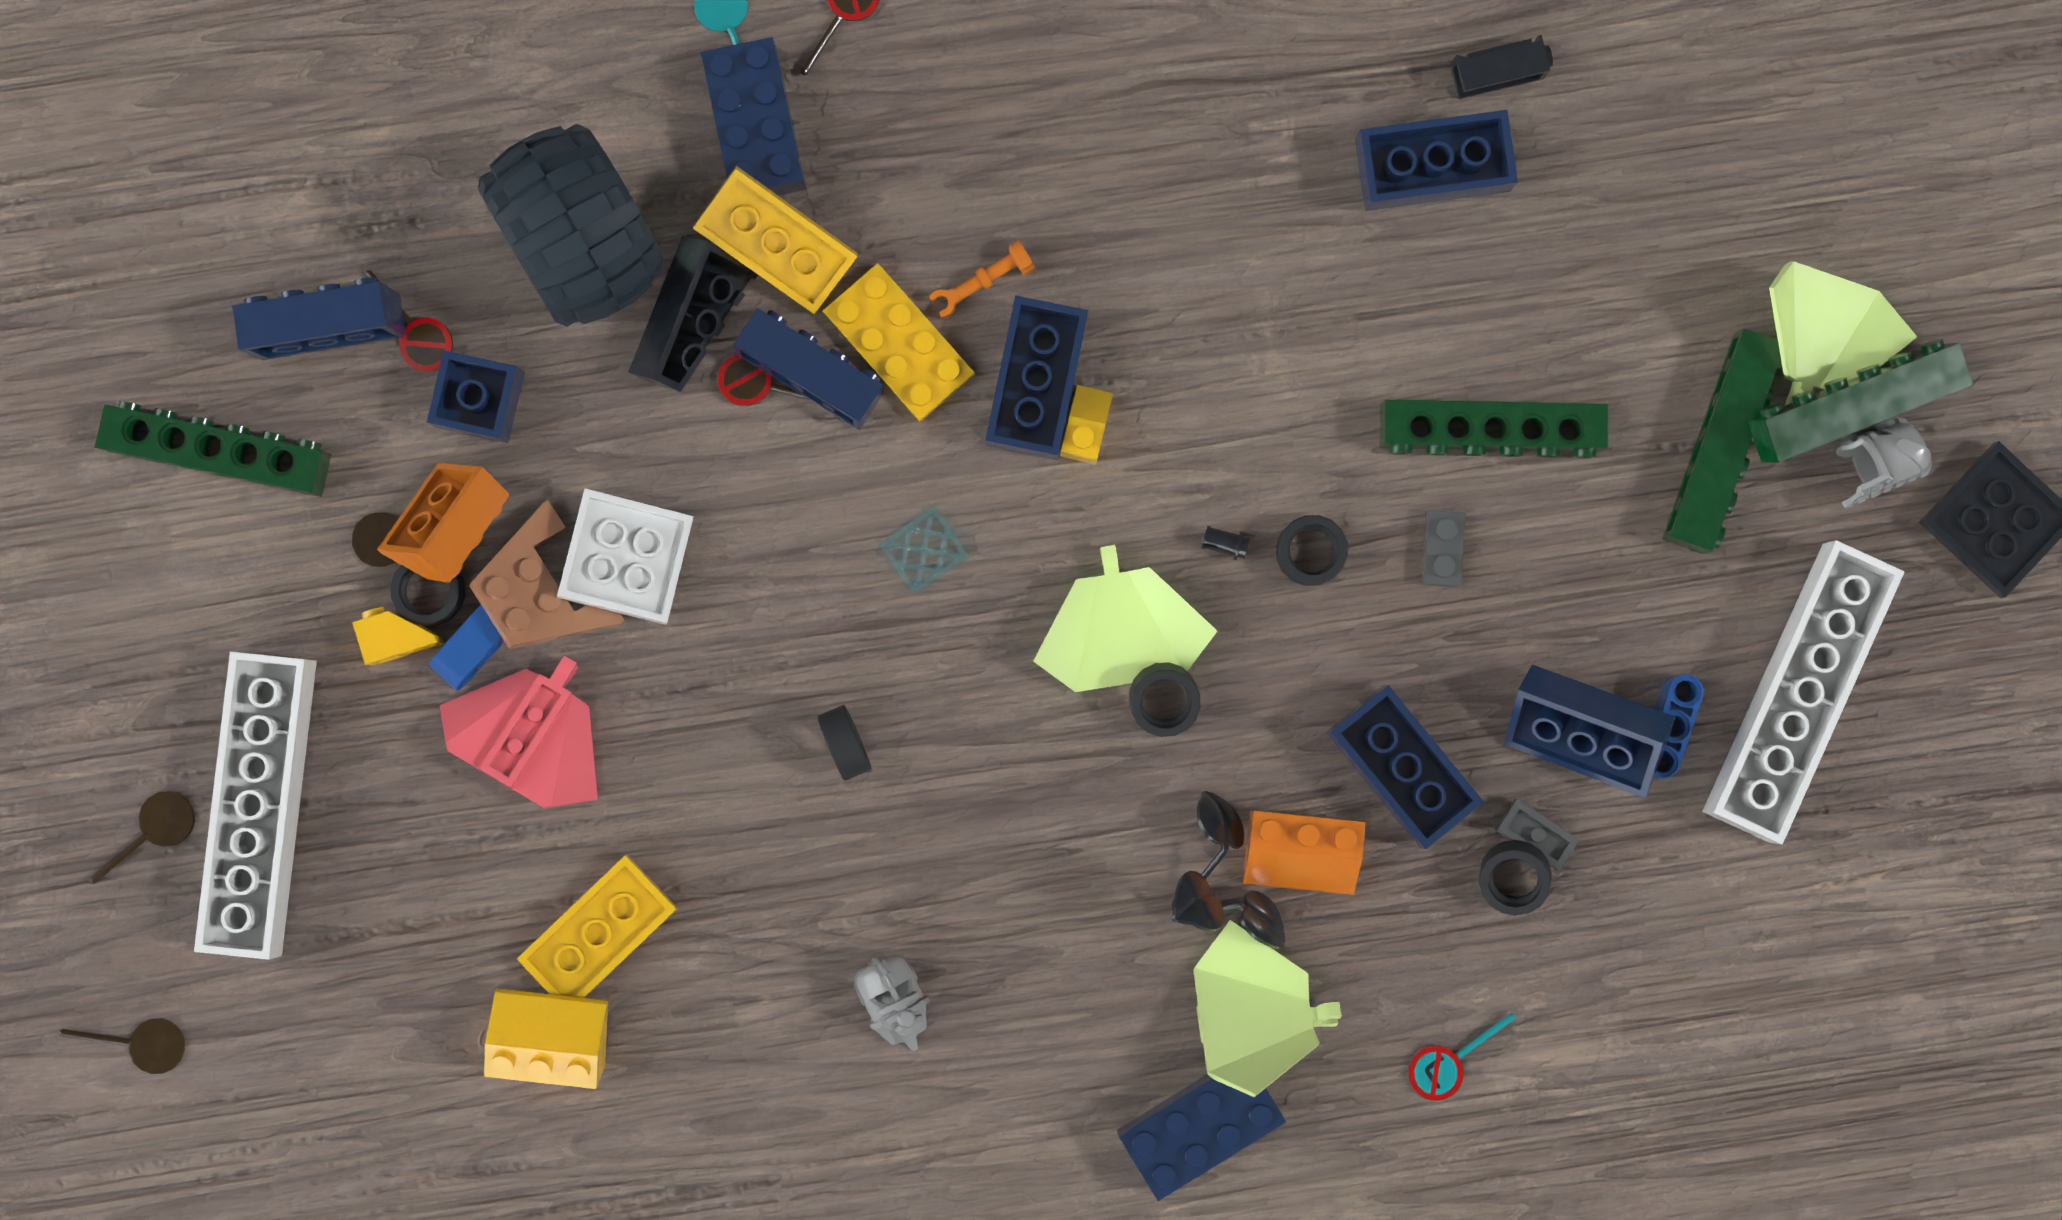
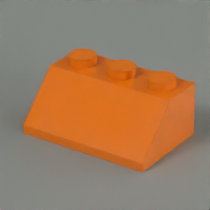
[377,463,510,583]
[1243,810,1366,895]

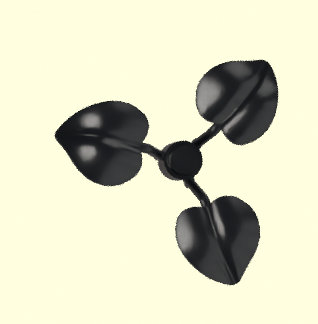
[1172,791,1285,949]

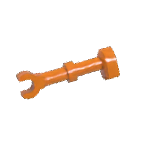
[929,240,1036,318]

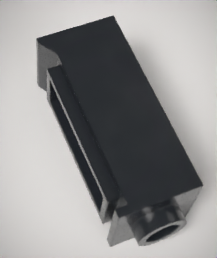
[1450,35,1553,99]

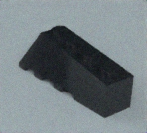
[628,236,758,392]

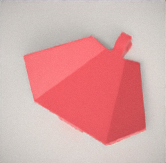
[439,656,598,809]

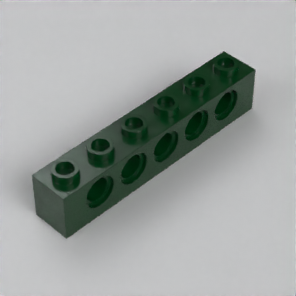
[1380,399,1608,458]
[94,400,332,497]

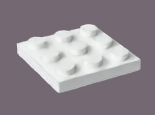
[557,489,694,625]

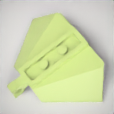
[1769,261,1917,406]
[1033,545,1217,692]
[1193,920,1342,1097]

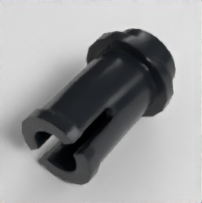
[1201,525,1250,560]

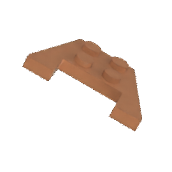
[470,500,625,649]

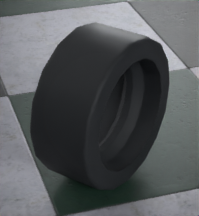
[1276,515,1348,586]
[390,565,465,626]
[1129,662,1201,737]
[818,705,871,781]
[1479,840,1552,916]

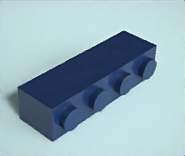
[733,308,883,430]

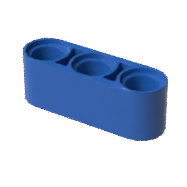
[429,605,505,691]
[1654,674,1704,779]

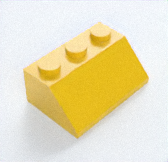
[484,988,608,1089]

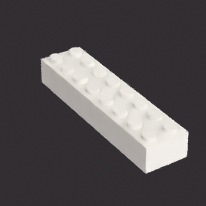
[1702,540,1904,845]
[194,652,317,960]

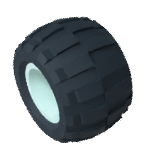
[478,124,664,327]

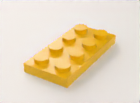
[693,166,858,314]
[823,263,975,422]
[517,855,678,998]

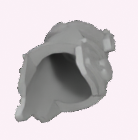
[1836,418,1932,509]
[854,954,930,1051]

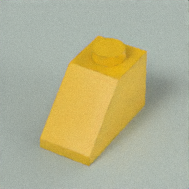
[1060,385,1113,465]
[352,607,445,666]

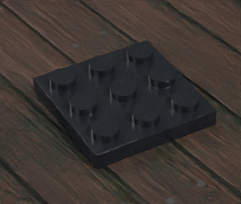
[1919,441,2062,598]

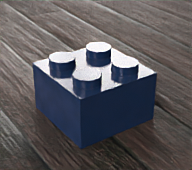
[427,350,525,444]

